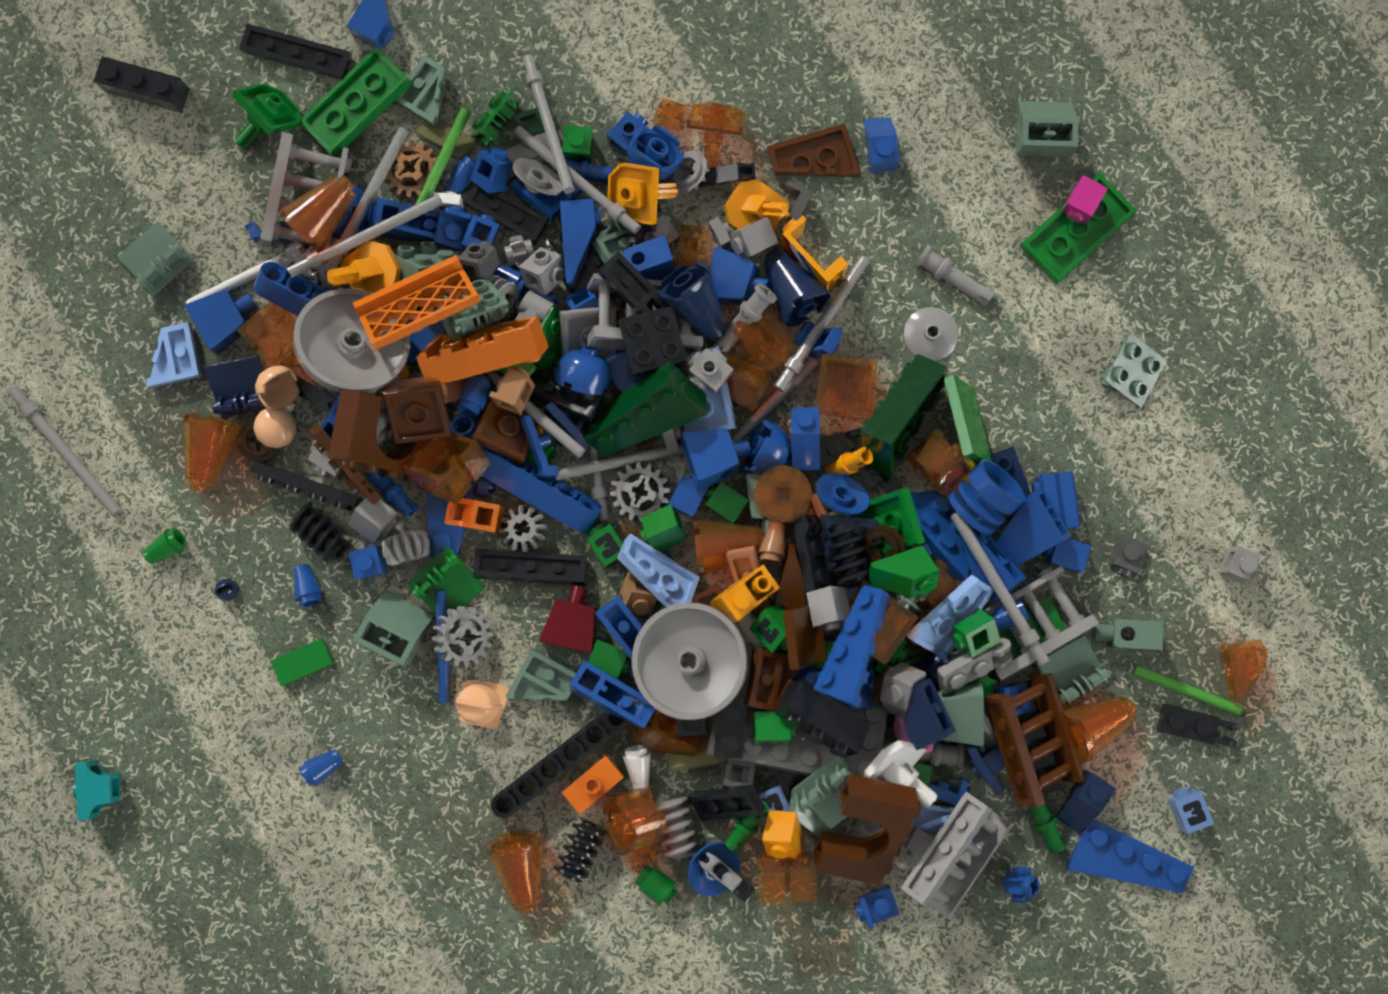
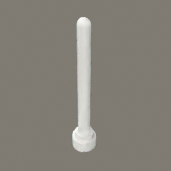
[186,241,306,304]

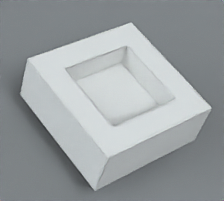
[433,191,464,213]

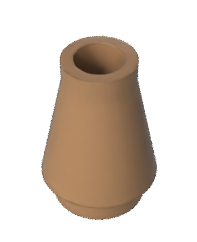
[758,522,786,566]

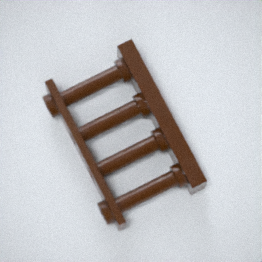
[984,673,1086,808]

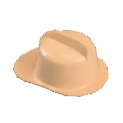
[455,680,509,728]

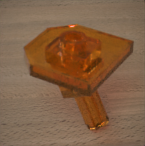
[687,102,745,168]
[733,306,793,375]

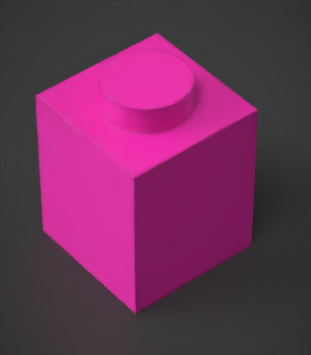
[1062,175,1108,224]

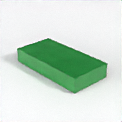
[271,638,334,686]

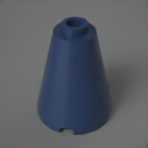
[763,249,831,327]
[658,260,727,339]

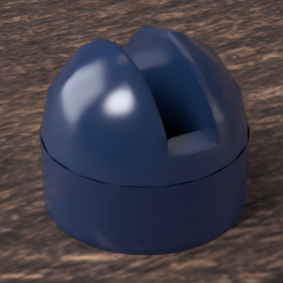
[476,475,497,497]
[214,579,239,601]

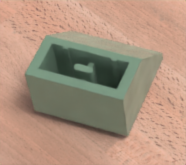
[1016,101,1079,157]
[392,241,455,281]
[353,590,435,666]

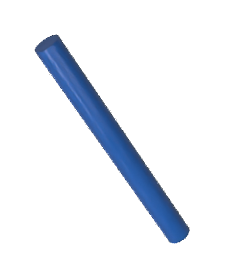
[435,590,451,703]

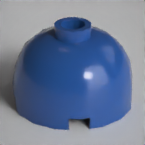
[627,125,684,181]
[554,346,612,395]
[740,420,792,476]

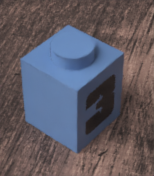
[758,783,789,826]
[1167,786,1214,834]

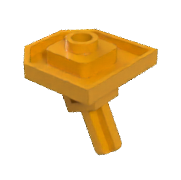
[608,163,678,225]
[724,179,790,230]
[327,240,402,294]

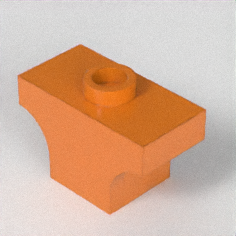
[444,496,505,534]
[562,755,624,814]

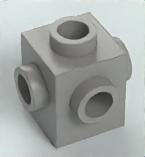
[519,247,566,296]
[688,348,733,395]

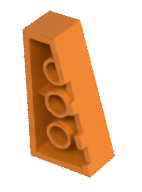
[416,316,548,384]

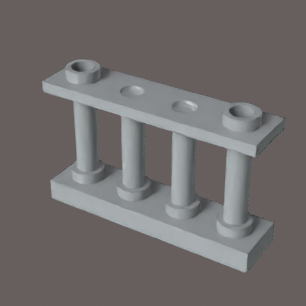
[260,132,352,250]
[587,273,703,356]
[984,566,1099,684]
[901,792,1013,920]

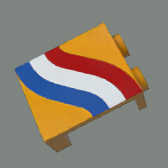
[780,215,848,290]

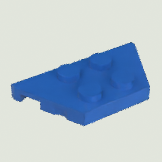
[911,490,969,583]

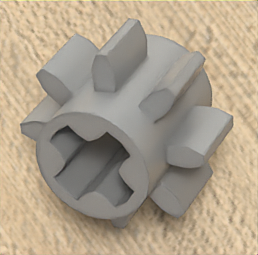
[504,235,535,271]

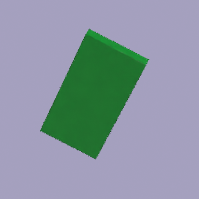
[300,47,413,157]
[1019,172,1137,285]

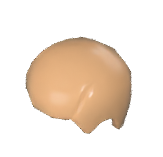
[255,365,300,410]
[253,408,297,448]

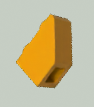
[709,565,780,623]

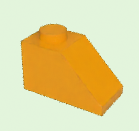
[762,810,806,859]

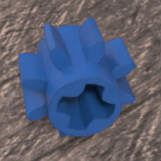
[1004,866,1039,903]

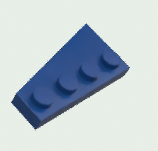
[813,585,890,708]
[1065,820,1194,893]

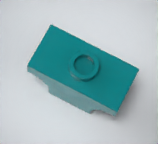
[73,760,121,820]

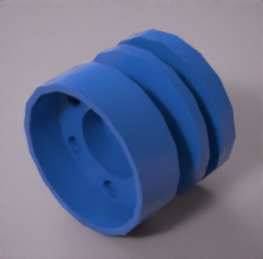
[948,459,1026,535]

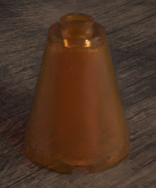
[278,175,356,252]
[183,413,241,492]
[693,520,766,576]
[1063,696,1137,763]
[486,829,543,914]

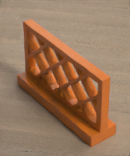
[353,255,481,351]

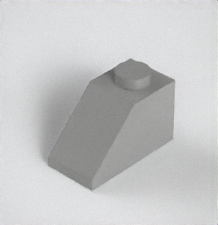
[880,662,926,719]

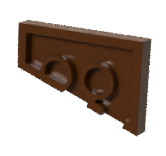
[766,123,861,177]
[308,424,382,505]

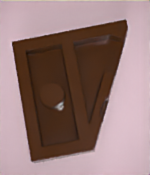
[744,648,805,711]

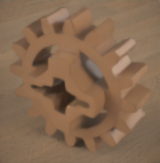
[384,140,440,201]

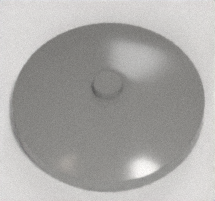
[293,289,410,393]
[632,603,748,720]

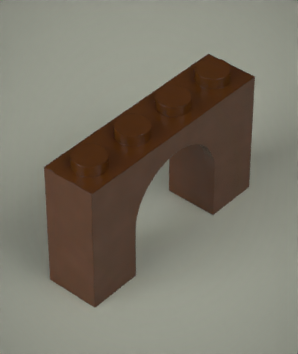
[328,390,439,484]
[814,774,921,885]

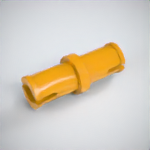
[825,447,873,475]

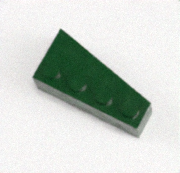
[859,354,947,478]
[585,361,707,457]

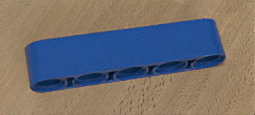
[253,262,329,316]
[472,446,602,533]

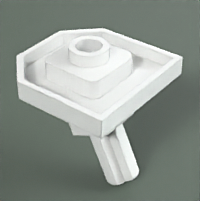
[864,740,938,808]

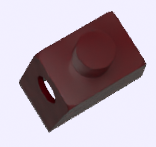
[539,585,596,653]

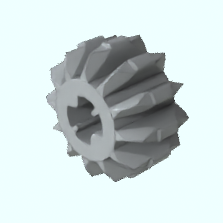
[499,505,547,552]
[381,530,431,566]

